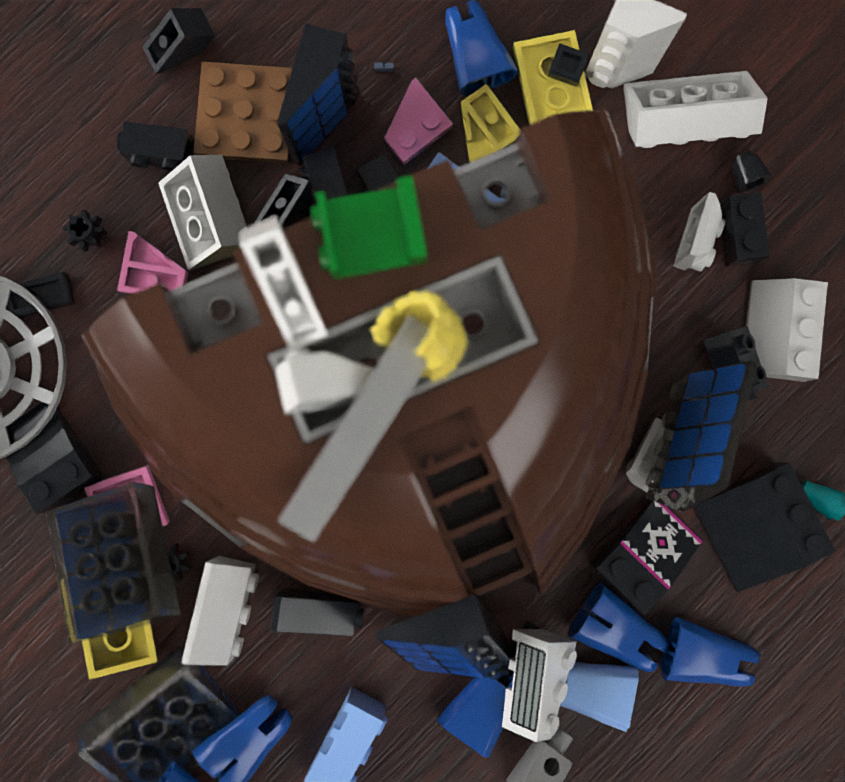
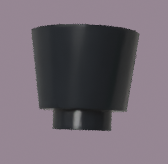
[731,151,772,193]

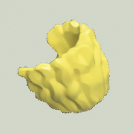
[371,291,467,382]

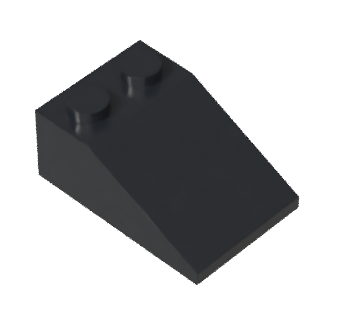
[6,402,104,514]

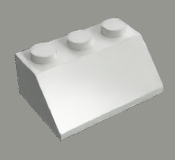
[159,155,247,270]
[746,278,828,382]
[181,556,259,665]

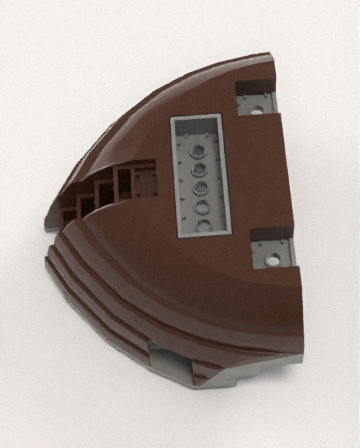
[81,109,657,616]

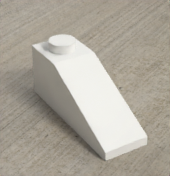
[239,216,328,351]
[275,349,374,415]

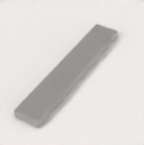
[279,315,431,542]

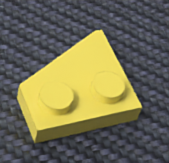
[461,84,520,163]

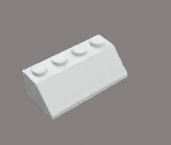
[585,0,687,89]
[624,71,767,148]

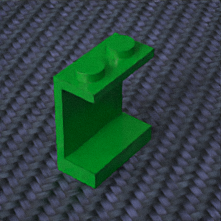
[311,176,427,280]

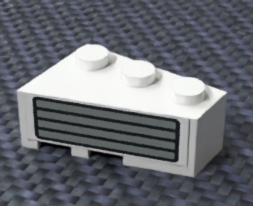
[502,629,577,742]

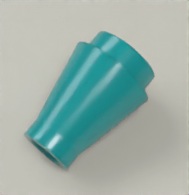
[802,480,845,521]

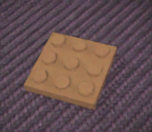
[194,62,293,164]

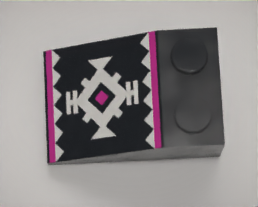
[590,497,703,615]

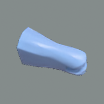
[560,662,639,732]

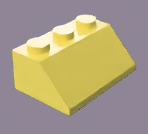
[75,570,158,680]

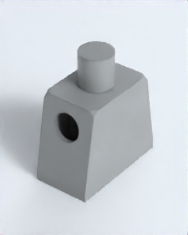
[506,728,573,782]

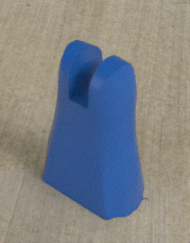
[445,0,518,96]
[568,582,670,673]
[660,617,761,687]
[436,671,514,758]
[192,694,293,782]

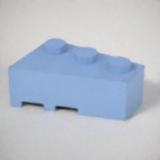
[304,687,388,782]

